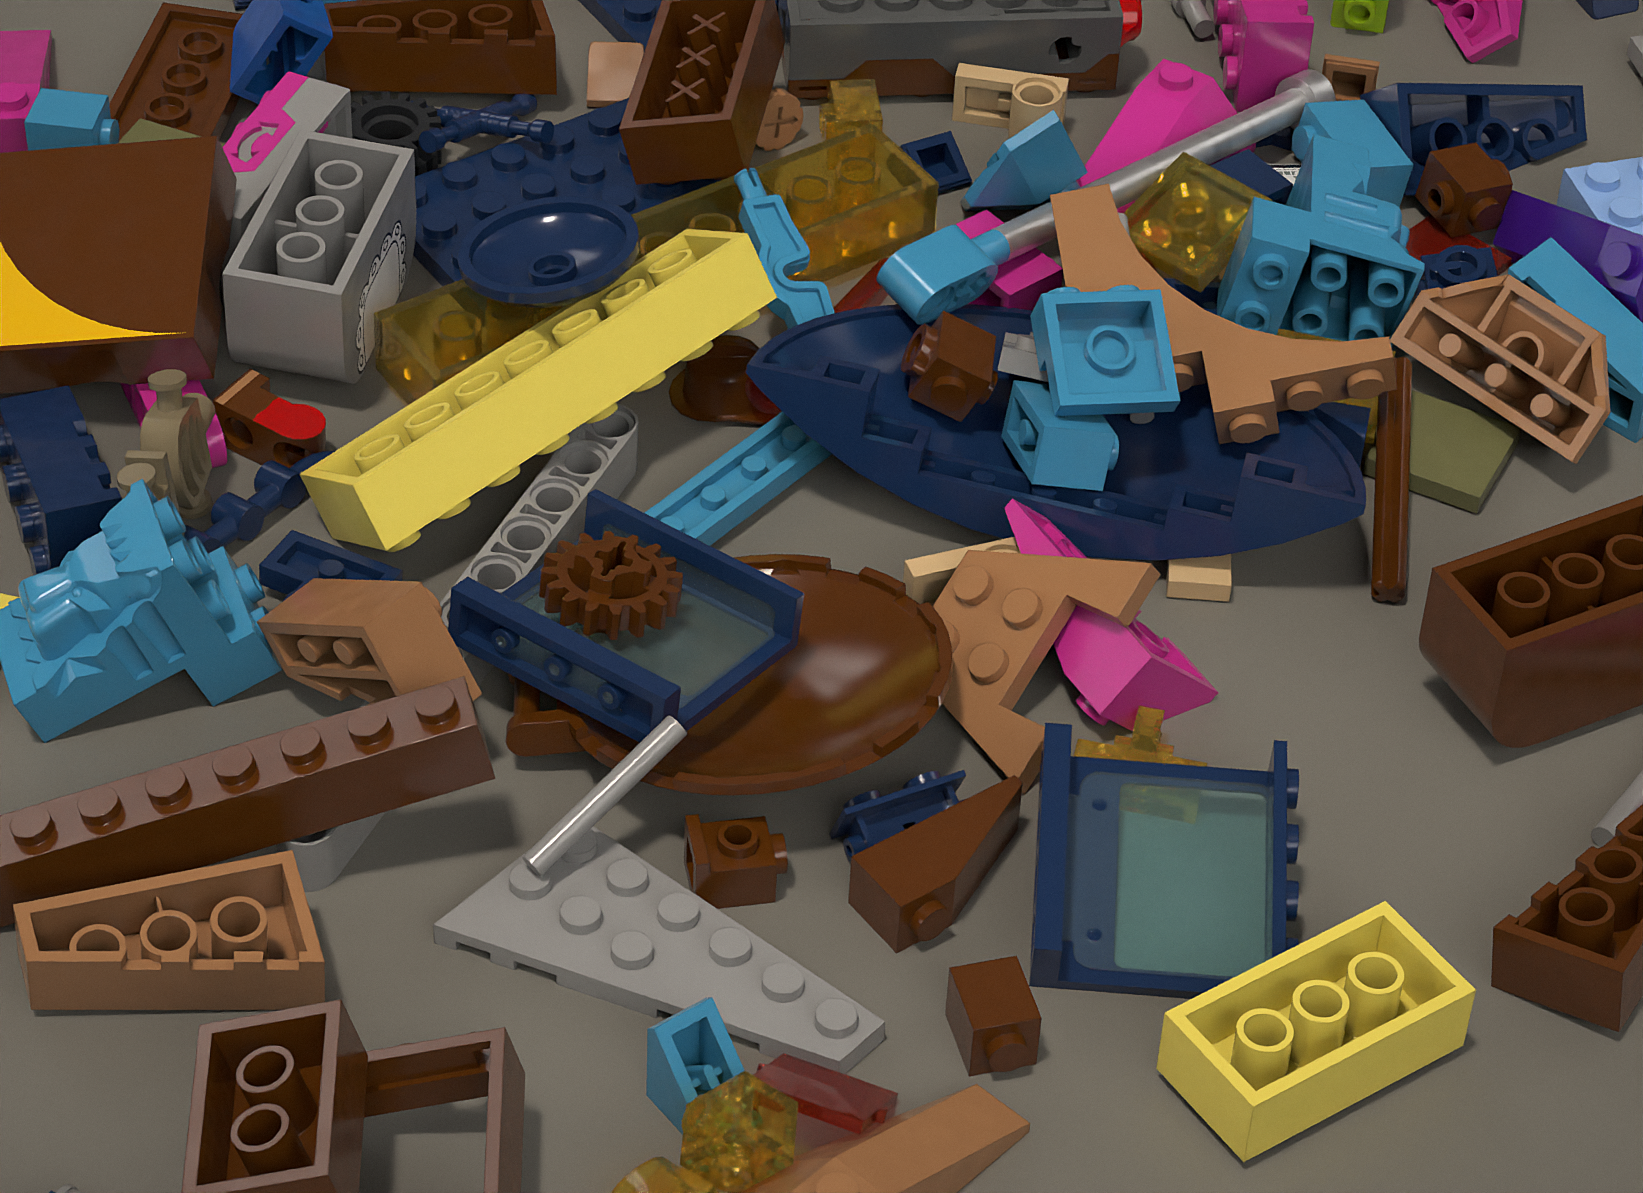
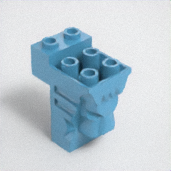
[1217,134,1424,348]
[0,478,282,743]

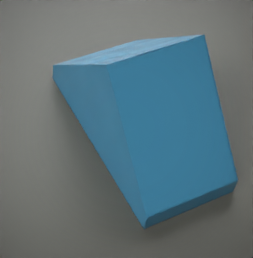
[646,997,769,1160]

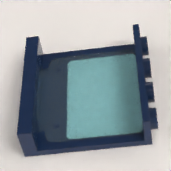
[448,489,804,743]
[1029,722,1299,999]

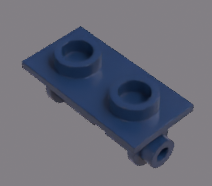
[829,770,967,863]

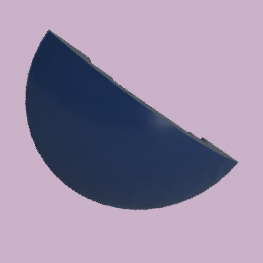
[746,304,1366,561]

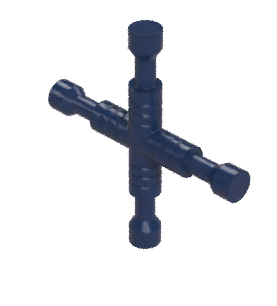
[410,94,554,153]

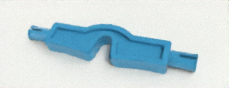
[734,168,835,329]

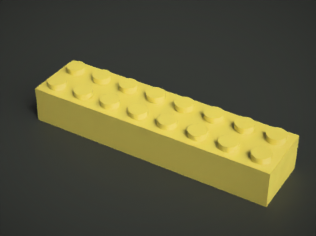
[299,229,777,552]

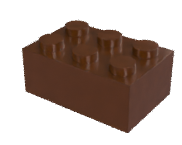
[181,999,368,1193]

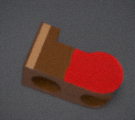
[213,368,326,468]

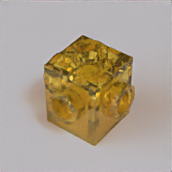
[680,1071,798,1193]

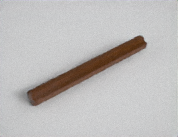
[1371,356,1412,603]

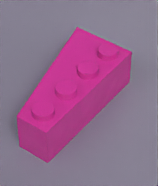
[1213,0,1314,112]

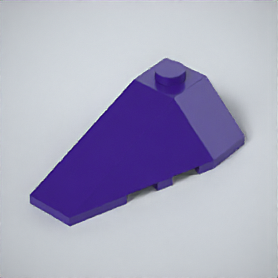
[1492,190,1643,323]

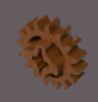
[539,531,683,640]

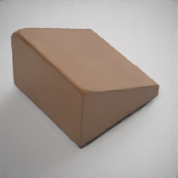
[587,41,645,108]
[1322,54,1380,101]

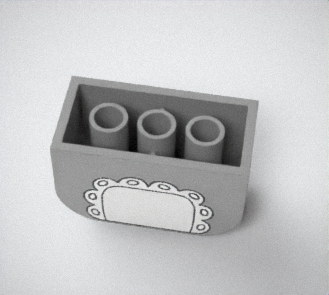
[222,129,416,384]

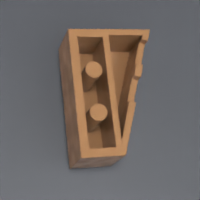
[257,578,482,705]

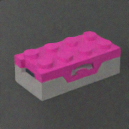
[219,71,352,306]

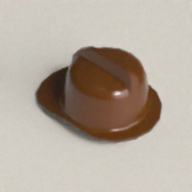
[669,335,782,425]

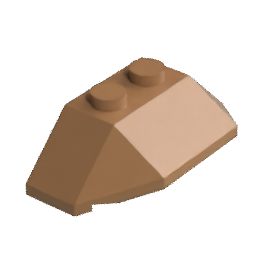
[1390,274,1610,464]

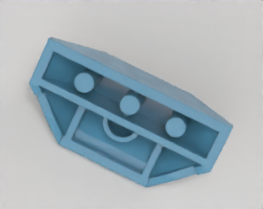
[960,110,1088,211]

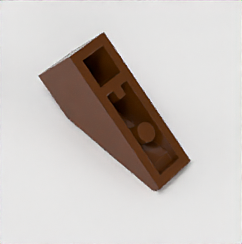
[848,775,1023,954]

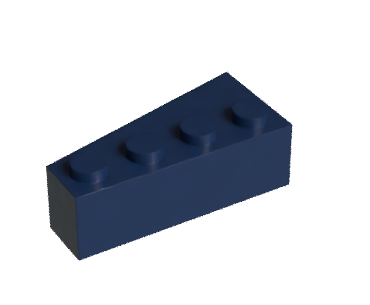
[0,385,122,575]

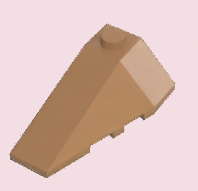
[742,1084,1030,1193]

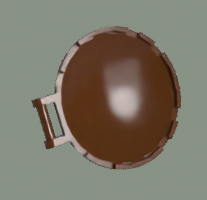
[506,554,953,796]

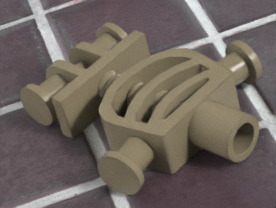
[117,369,215,535]

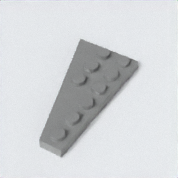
[433,826,885,1080]

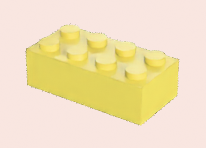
[1156,901,1476,1162]

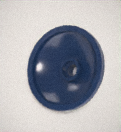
[457,196,640,308]

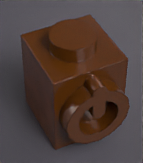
[1415,142,1513,238]
[901,310,998,422]

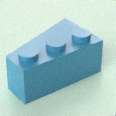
[1508,237,1643,443]

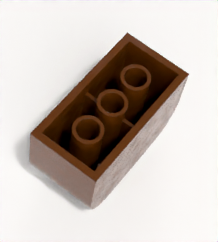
[1419,495,1643,748]

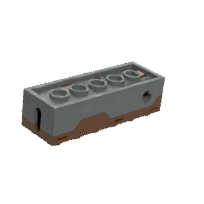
[778,0,1142,100]

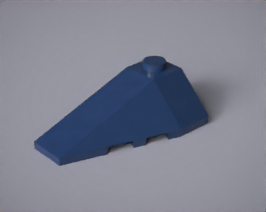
[1360,83,1587,197]

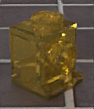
[819,79,883,167]

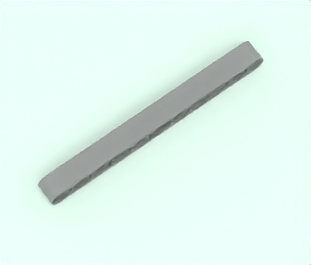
[276,404,639,892]

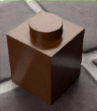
[945,956,1042,1077]

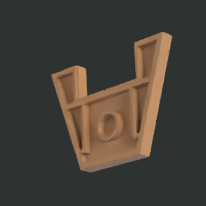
[933,550,1161,795]

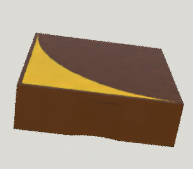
[0,136,237,394]

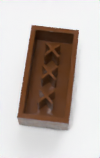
[619,0,786,185]

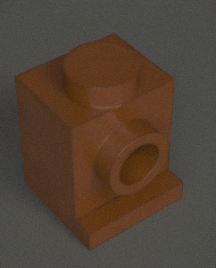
[684,814,788,909]

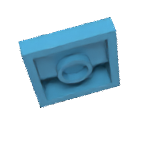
[1030,285,1180,416]

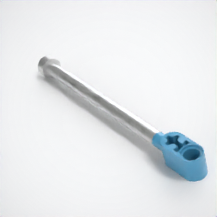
[876,69,1336,325]

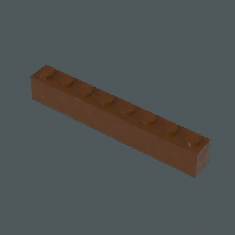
[0,676,495,928]

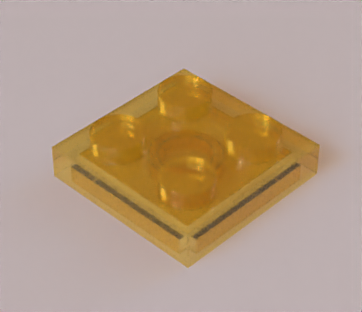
[1123,152,1272,293]

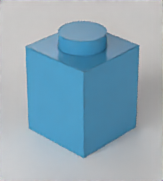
[24,88,119,151]

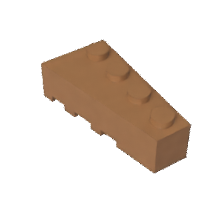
[13,850,325,1010]

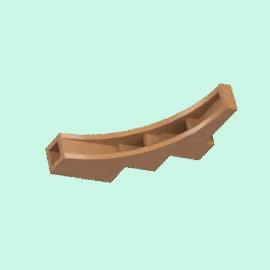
[1050,183,1397,444]

